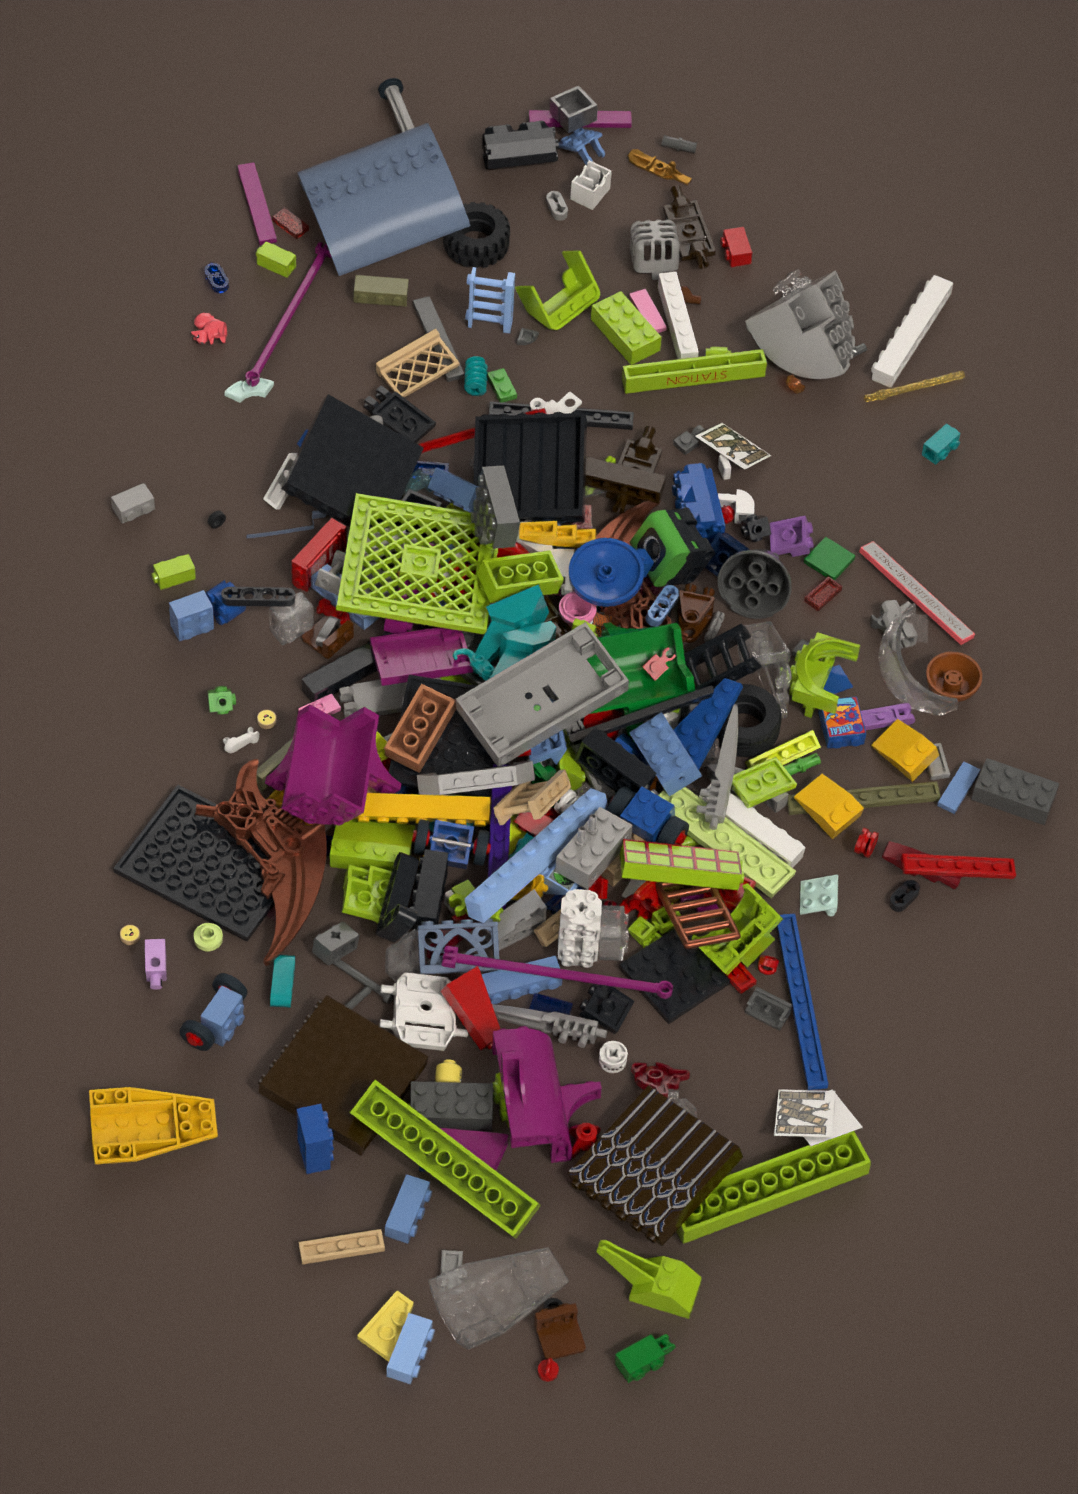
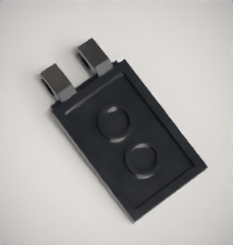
[364,386,436,443]

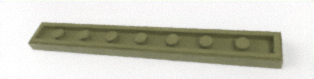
[787,781,941,815]

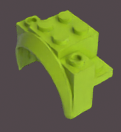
[787,632,860,718]
[691,883,783,976]

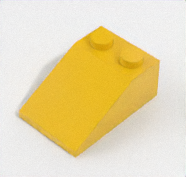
[871,719,939,782]
[794,774,864,839]

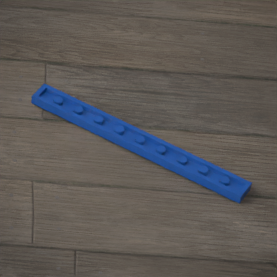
[776,913,828,1090]

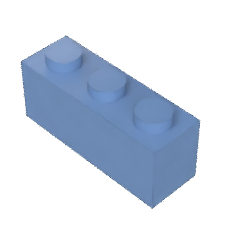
[385,1174,432,1244]

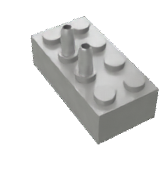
[555,807,633,890]

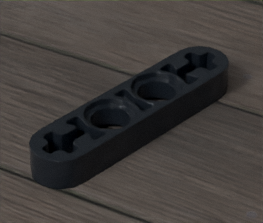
[221,587,295,607]

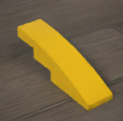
[519,521,596,548]

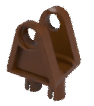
[677,583,715,643]

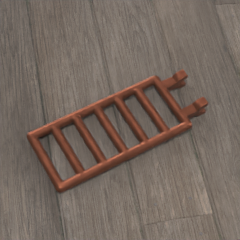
[656,845,741,949]

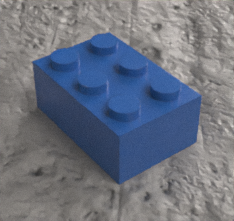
[297,1104,334,1174]

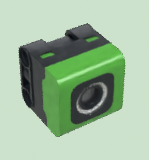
[630,507,715,587]

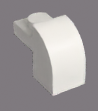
[718,489,754,524]

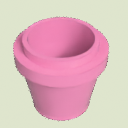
[559,592,597,629]

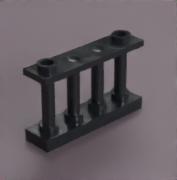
[684,623,762,691]

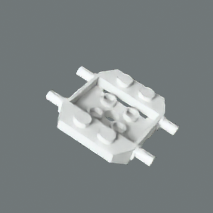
[379,972,468,1051]

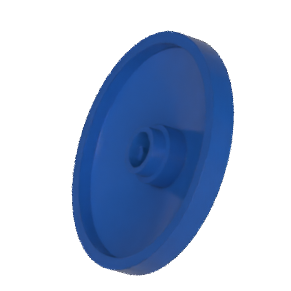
[569,538,644,607]

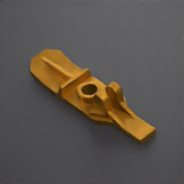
[628,149,692,185]

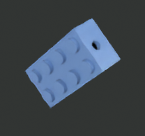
[629,712,702,797]

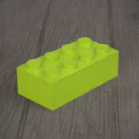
[591,291,662,365]
[477,550,564,603]

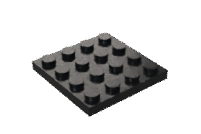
[619,925,730,1024]

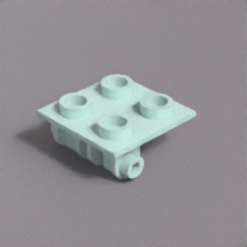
[800,874,838,916]

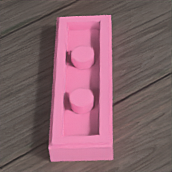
[629,289,667,333]

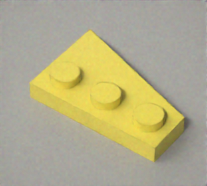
[357,1291,414,1362]

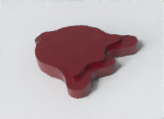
[631,1062,690,1098]

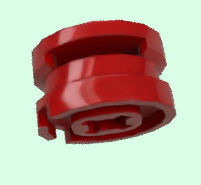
[854,827,879,858]

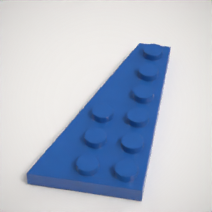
[642,678,743,770]

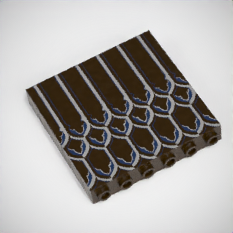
[568,1085,743,1246]

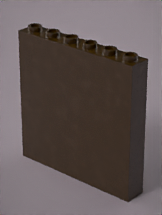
[258,995,428,1156]

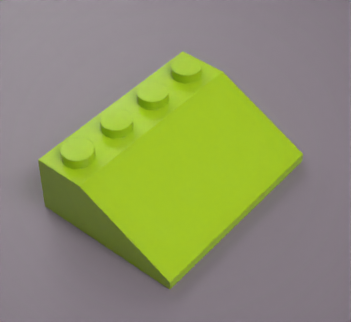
[330,819,415,871]

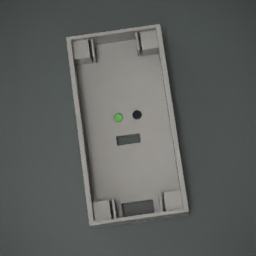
[456,622,629,767]

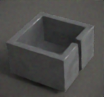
[550,86,597,133]

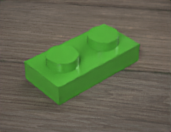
[487,368,517,402]

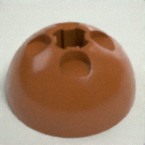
[926,652,982,703]

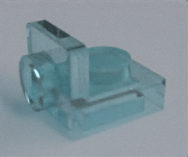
[405,469,433,493]

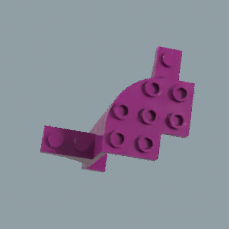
[265,704,401,825]
[492,1026,602,1163]

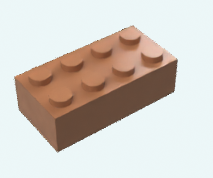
[384,684,456,773]

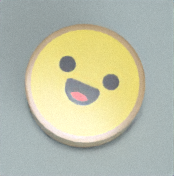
[257,710,276,729]
[120,925,140,945]

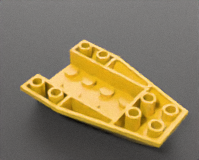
[89,1087,218,1164]

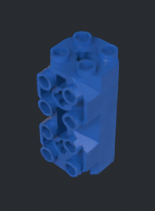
[672,463,726,544]

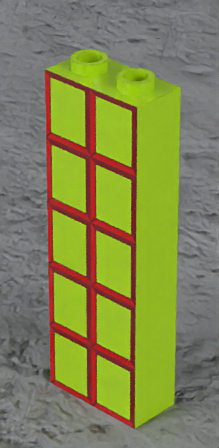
[619,839,744,890]

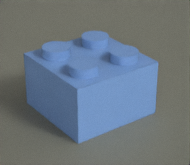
[169,590,214,642]

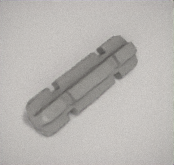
[704,611,725,642]

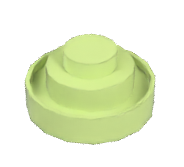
[193,923,223,951]

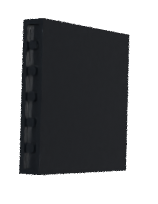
[281,394,424,529]

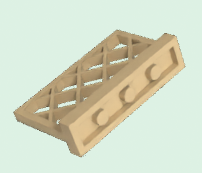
[376,329,460,398]

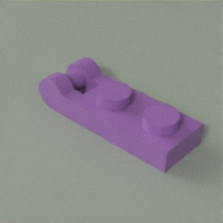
[861,703,915,730]

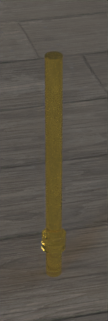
[864,371,965,402]

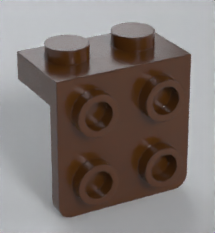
[302,616,354,659]
[534,1303,586,1360]

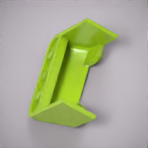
[515,250,600,330]

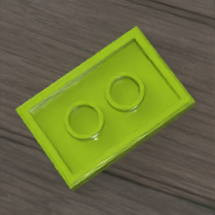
[731,757,797,808]

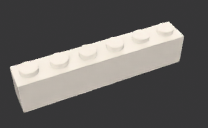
[658,272,699,359]
[699,784,805,868]

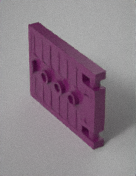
[370,627,473,686]

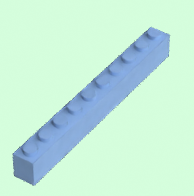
[465,788,608,923]

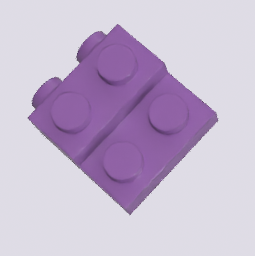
[770,516,813,557]

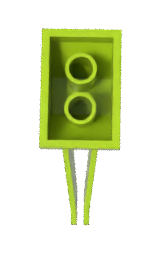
[596,1240,702,1319]

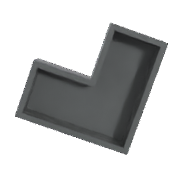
[471,465,520,549]

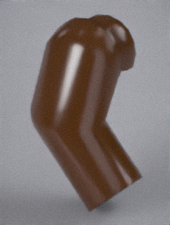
[681,286,701,305]

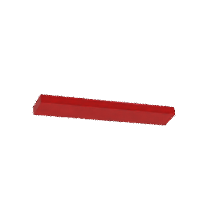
[901,853,1016,879]

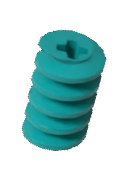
[464,356,488,396]

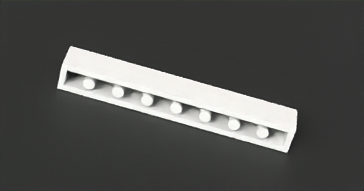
[871,275,953,388]

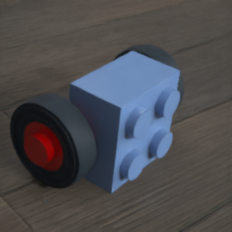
[179,973,247,1051]

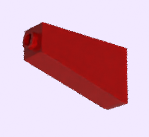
[440,966,500,1051]

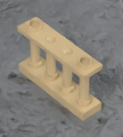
[494,769,571,825]

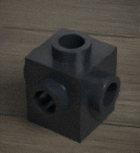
[740,514,771,542]

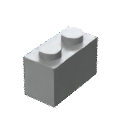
[111,483,155,524]

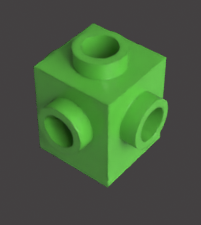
[208,686,236,714]

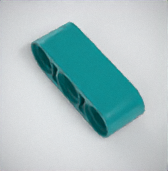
[270,955,295,1008]

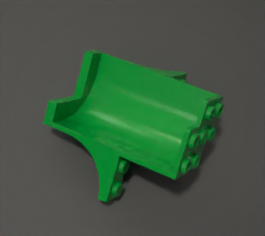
[587,622,695,742]

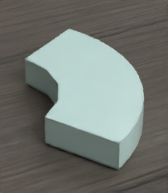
[225,378,274,403]

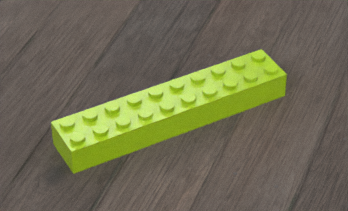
[350,1080,541,1239]
[676,1131,871,1244]

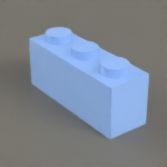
[387,1313,435,1384]

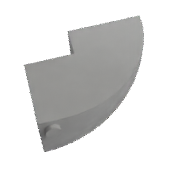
[745,270,855,379]

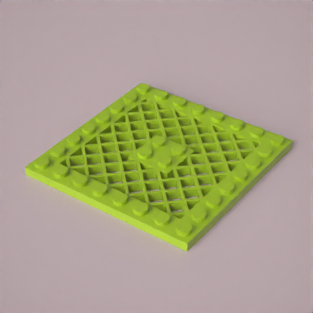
[336,493,498,635]

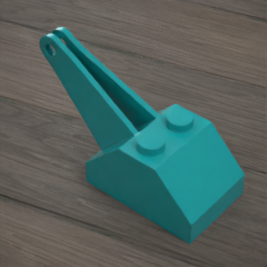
[473,585,549,674]

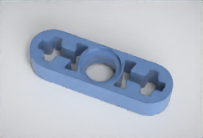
[645,585,679,627]

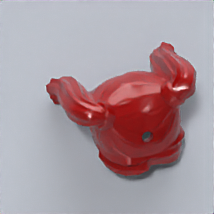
[612,881,664,920]

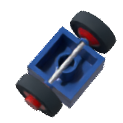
[412,819,491,869]

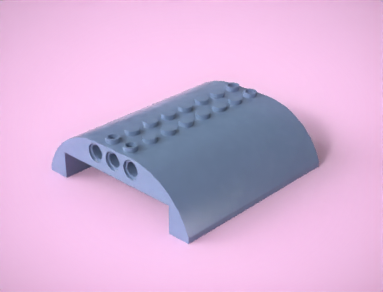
[297,123,470,276]

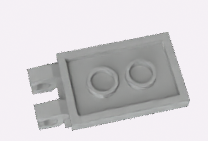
[339,679,407,718]

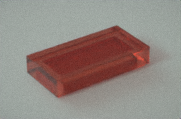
[272,208,309,239]
[804,576,843,611]

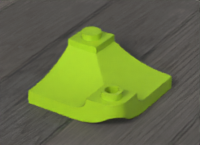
[342,865,392,924]

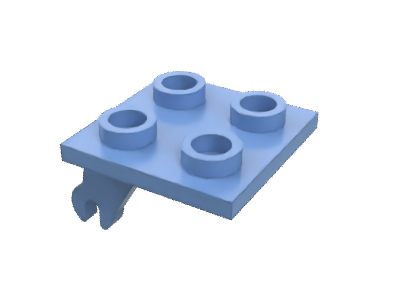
[559,128,605,165]

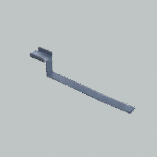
[247,510,326,538]

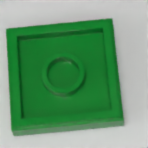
[804,537,856,582]

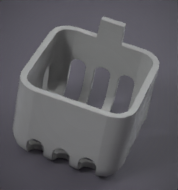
[630,219,680,280]

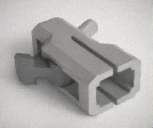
[870,600,918,650]

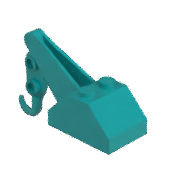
[453,621,556,681]

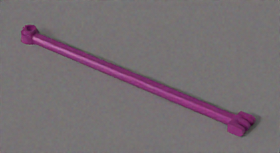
[246,241,332,387]
[441,946,673,999]

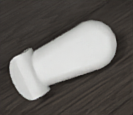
[223,727,259,753]

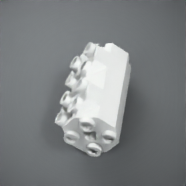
[557,889,602,968]

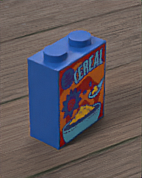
[818,696,866,748]

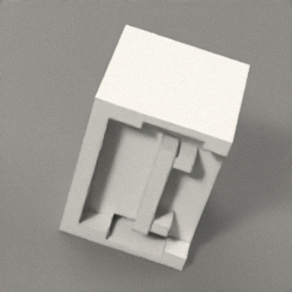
[570,160,612,210]

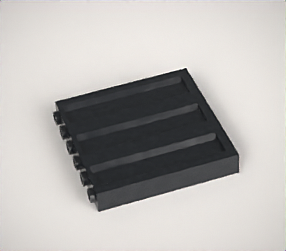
[473,411,587,523]

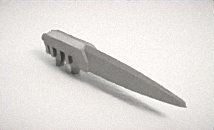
[697,704,738,830]
[492,1004,607,1048]

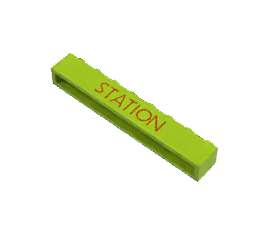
[622,349,767,394]

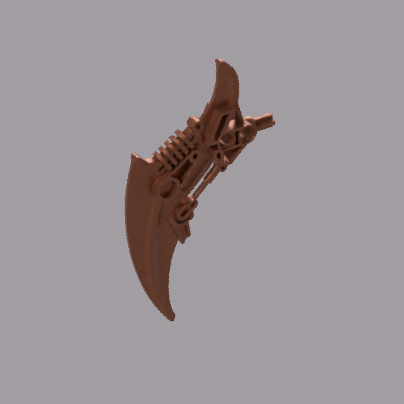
[573,499,688,643]
[195,759,327,966]

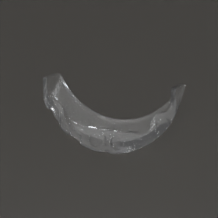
[879,603,958,716]

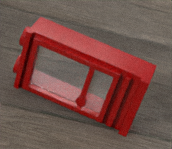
[291,518,347,592]

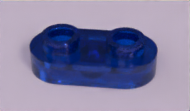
[204,263,229,293]

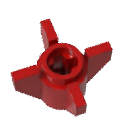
[569,1123,601,1158]

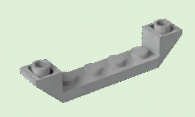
[417,760,535,795]

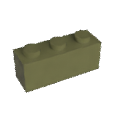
[354,275,409,307]

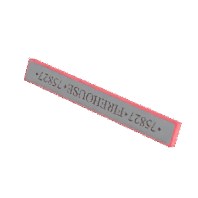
[859,541,975,645]

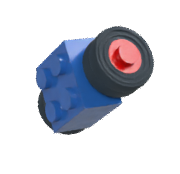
[607,787,689,845]

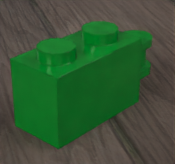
[615,1334,676,1383]

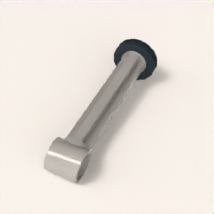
[378,78,414,132]

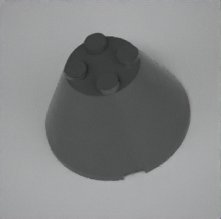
[718,549,792,619]

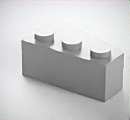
[482,889,547,950]

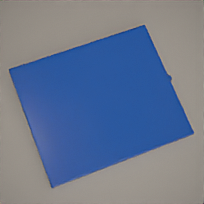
[824,665,853,694]

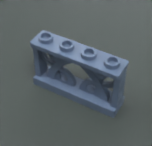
[417,919,500,975]

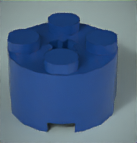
[206,580,246,625]

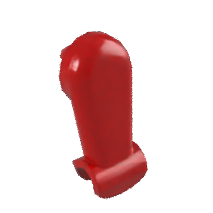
[316,598,350,626]

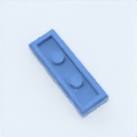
[937,762,981,814]

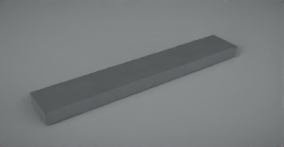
[413,296,465,382]

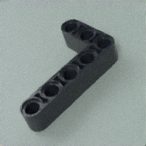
[376,852,419,943]

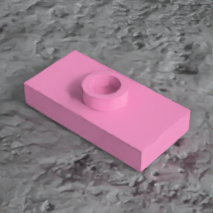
[298,694,341,716]

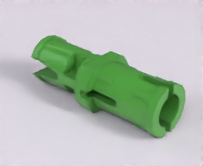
[784,753,821,775]

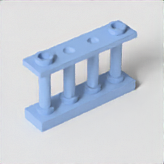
[465,267,515,334]

